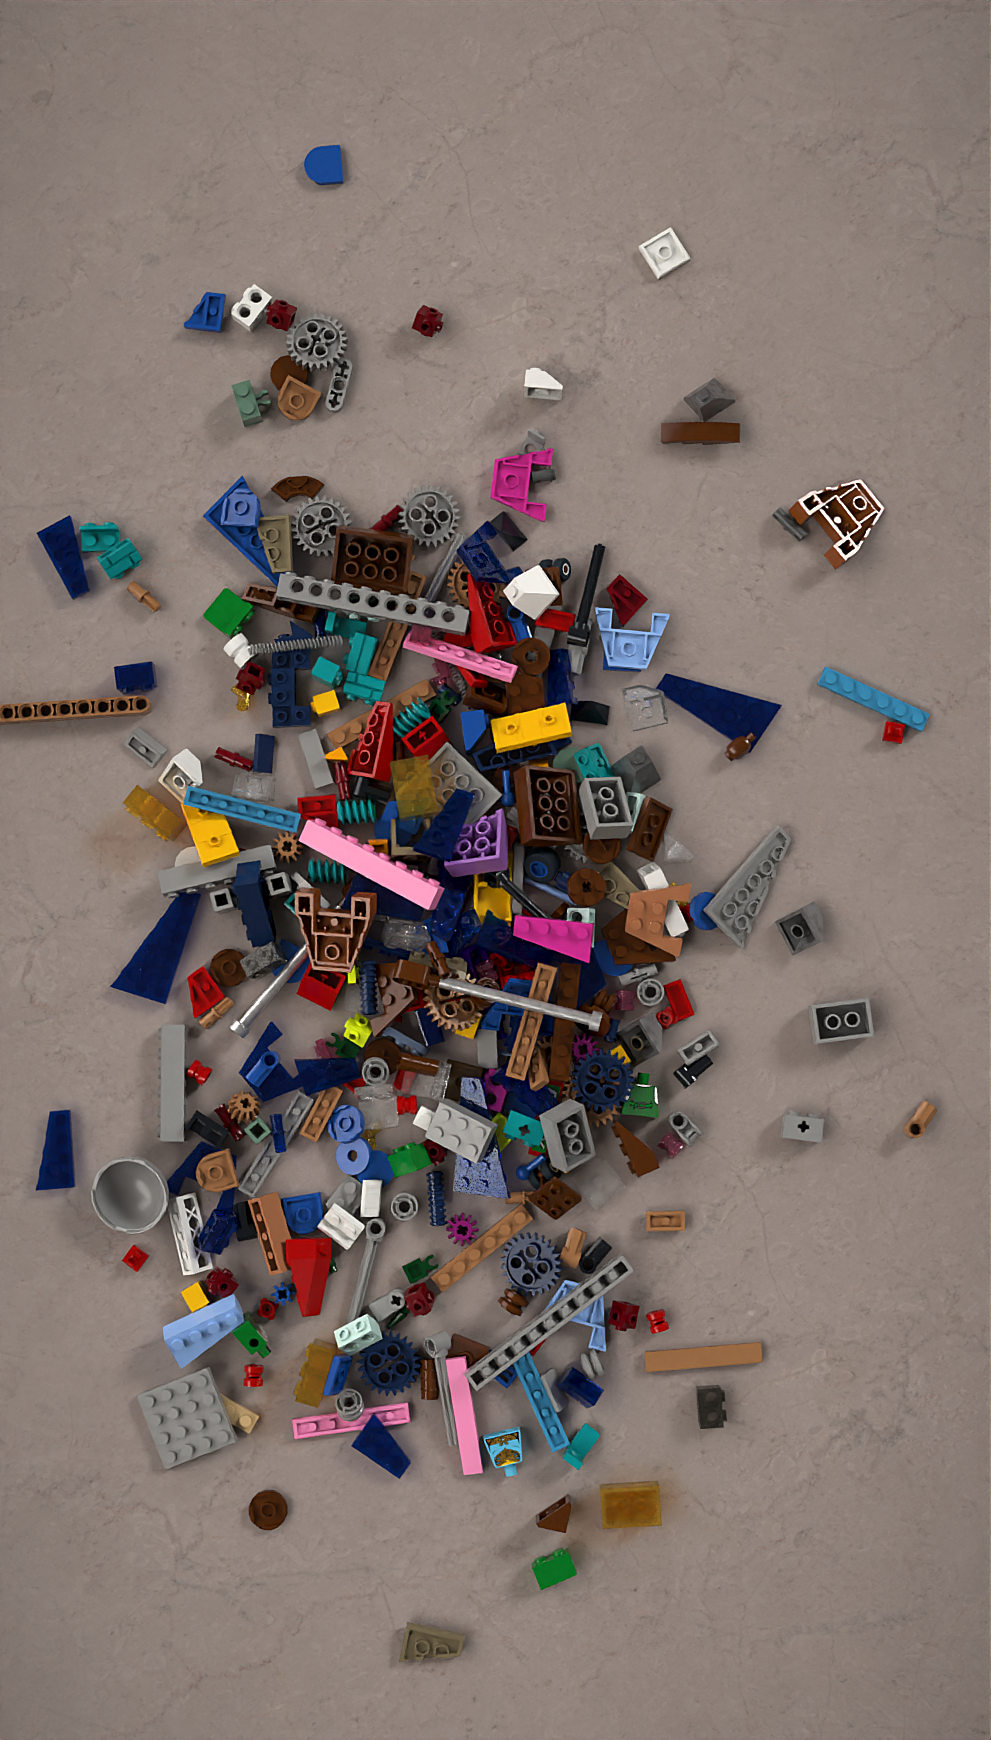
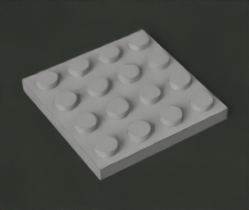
[395,742,503,837]
[137,1367,238,1469]

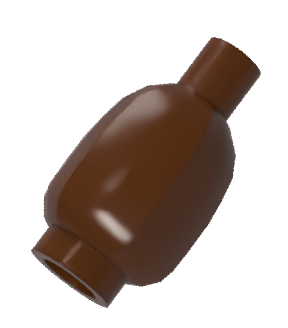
[724,732,756,761]

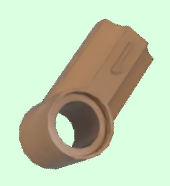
[904,1100,938,1138]
[559,1227,587,1269]

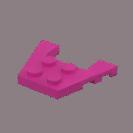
[490,448,553,523]

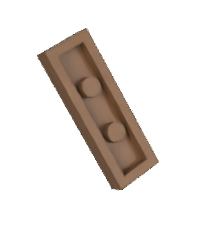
[299,1082,344,1143]

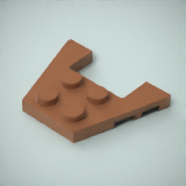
[625,883,691,957]

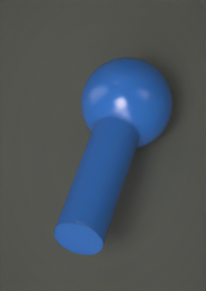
[501,770,516,806]
[516,1153,547,1181]

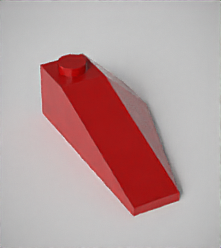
[467,573,517,654]

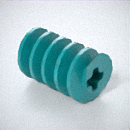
[393,697,431,738]
[337,799,377,825]
[308,858,348,885]

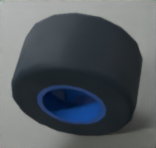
[523,846,561,883]

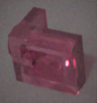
[431,658,450,686]
[312,1038,332,1069]

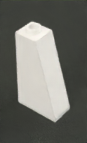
[637,862,689,938]

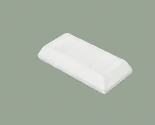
[360,1180,382,1217]

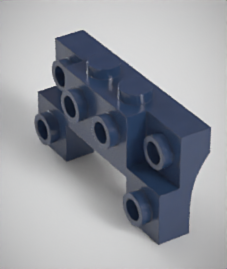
[268,649,311,728]

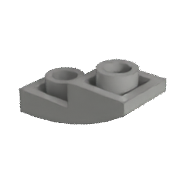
[477,1027,499,1069]

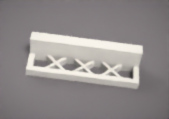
[167,1192,213,1276]

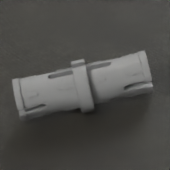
[618,963,658,987]

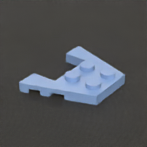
[595,607,670,670]
[545,1279,606,1352]

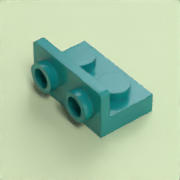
[79,522,121,553]
[573,743,615,778]

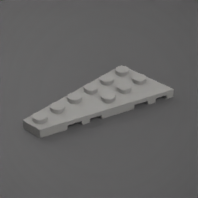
[703,826,791,949]

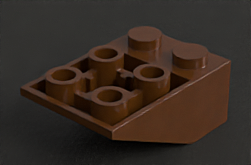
[611,1120,660,1177]

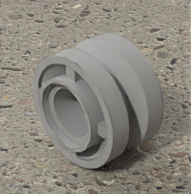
[636,979,664,1006]
[362,1057,389,1086]
[391,1192,419,1221]
[580,1349,605,1381]
[335,1389,364,1421]

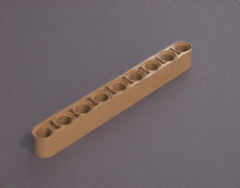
[0,695,152,725]

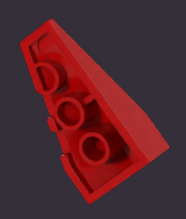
[347,701,393,782]
[286,1237,331,1317]

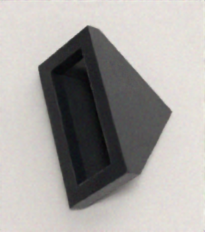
[489,511,528,552]
[570,701,610,725]

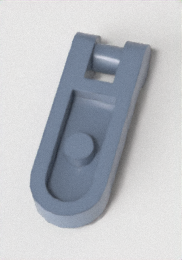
[382,1027,430,1057]

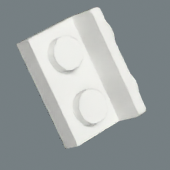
[317,1203,366,1250]

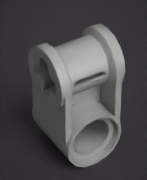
[668,1111,704,1147]
[368,1289,405,1322]

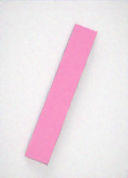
[403,631,518,683]
[446,1356,484,1475]
[292,1402,411,1439]

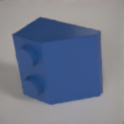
[460,710,489,755]

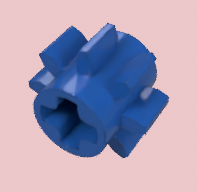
[271,1281,296,1306]

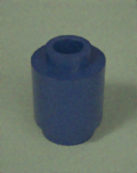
[554,870,583,894]

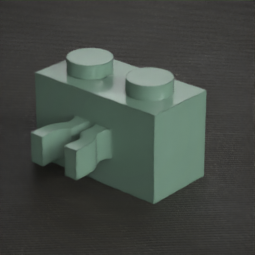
[231,380,272,427]

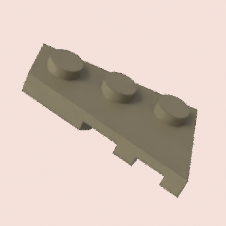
[257,514,293,574]
[582,862,640,910]
[409,951,467,980]
[399,1622,465,1662]

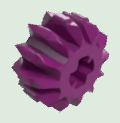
[571,1033,599,1064]
[446,1213,479,1246]

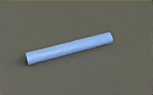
[523,875,576,906]

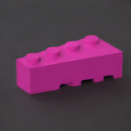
[513,915,594,963]

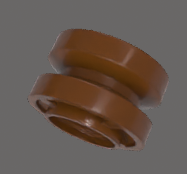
[469,977,500,1009]
[590,988,616,1014]
[498,1288,529,1316]

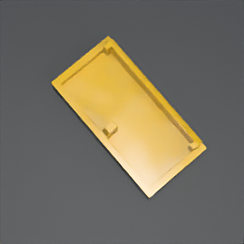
[490,703,572,753]
[180,802,240,867]
[472,850,514,927]

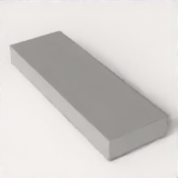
[298,729,334,789]

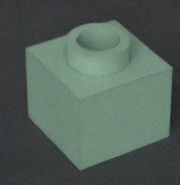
[244,1117,272,1145]

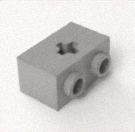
[780,1111,824,1143]

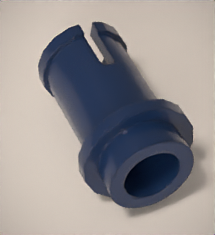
[438,683,462,707]
[603,1018,620,1043]

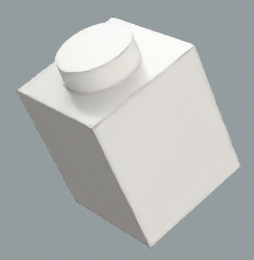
[413,1106,436,1131]

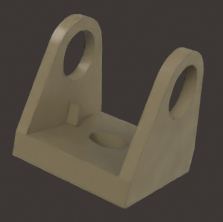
[391,819,431,862]

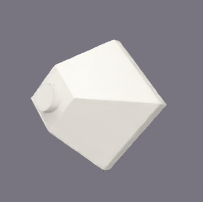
[524,368,563,400]
[503,565,560,620]
[158,748,203,803]

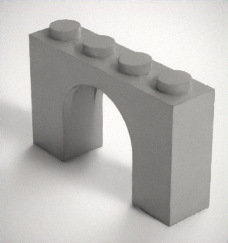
[209,872,294,914]

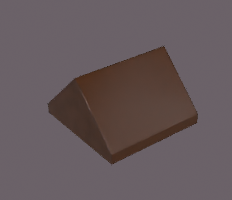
[463,683,507,717]
[536,1494,572,1533]

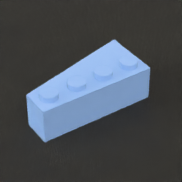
[163,1294,244,1369]

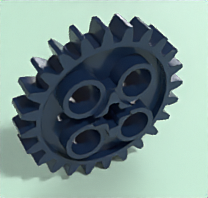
[571,1048,634,1112]
[500,1232,563,1296]
[357,1331,421,1396]

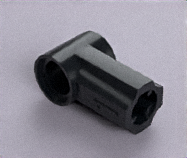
[351,776,392,805]
[673,1055,713,1089]
[233,1201,258,1242]
[578,1237,612,1274]

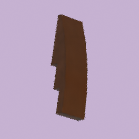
[661,422,740,445]
[241,582,321,624]

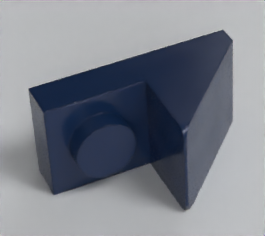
[274,621,313,650]

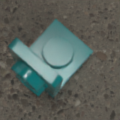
[325,611,367,639]
[562,1423,600,1470]

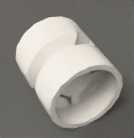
[223,633,259,669]

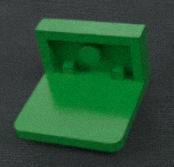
[203,588,256,639]

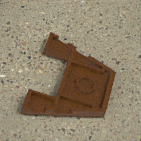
[484,673,545,740]
[601,909,676,965]
[356,963,419,1037]

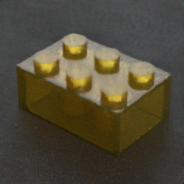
[390,755,439,822]
[123,785,187,842]
[293,1338,337,1408]
[599,1481,662,1529]

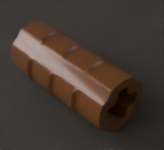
[396,1052,439,1077]
[420,1358,439,1400]

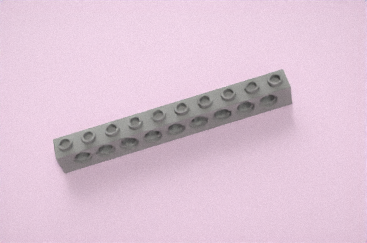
[276,572,469,636]
[464,1253,634,1391]

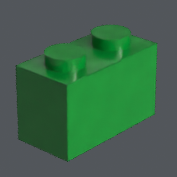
[387,1142,432,1178]
[532,1548,577,1590]

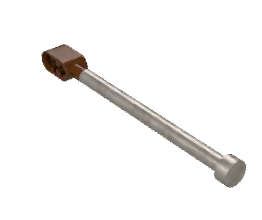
[229,872,377,1038]
[392,960,603,1032]

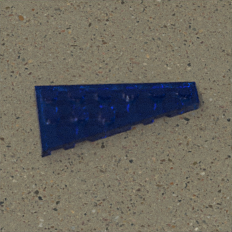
[655,673,782,753]
[110,892,202,1004]
[453,1076,511,1199]

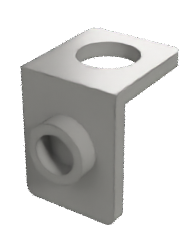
[518,428,545,455]

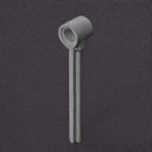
[345,1217,386,1325]
[424,1331,459,1446]

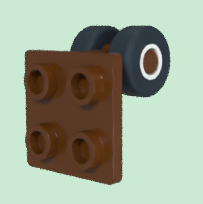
[525,558,571,606]
[528,1158,582,1220]

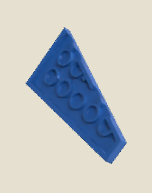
[203,475,294,587]

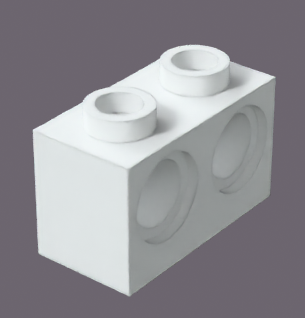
[231,284,274,332]

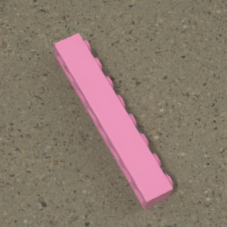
[298,818,445,910]

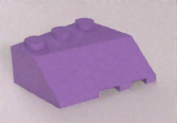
[444,808,509,877]

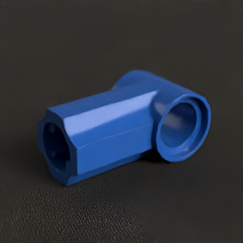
[507,605,532,643]
[246,1050,281,1087]

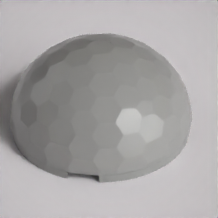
[91,1156,169,1234]

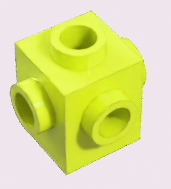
[343,1013,373,1048]

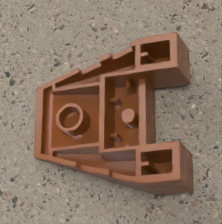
[789,479,885,570]
[295,887,377,973]

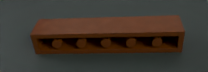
[548,962,581,1082]

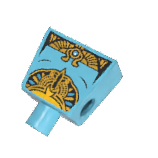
[483,1426,522,1477]

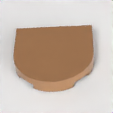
[278,375,322,420]
[196,1148,240,1192]

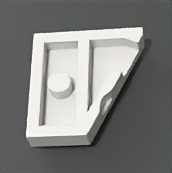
[291,871,331,908]

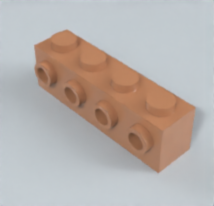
[248,1191,292,1275]

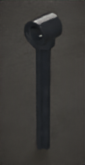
[567,544,606,648]
[483,867,552,919]

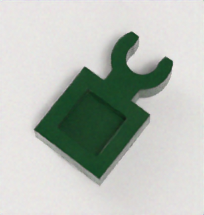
[428,689,457,724]
[325,1033,362,1064]
[402,1254,439,1284]

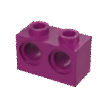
[477,1068,514,1113]

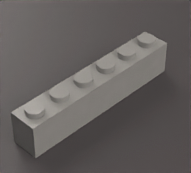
[157,845,277,899]
[157,1025,187,1142]

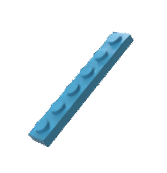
[817,667,930,732]
[183,785,301,833]
[513,1352,570,1453]

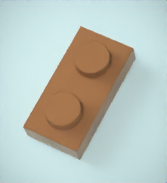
[528,1047,549,1091]
[646,1210,685,1231]

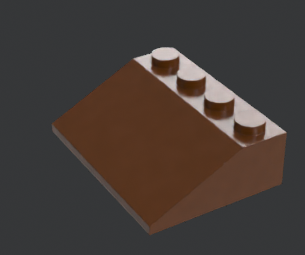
[331,525,415,595]
[514,765,582,847]

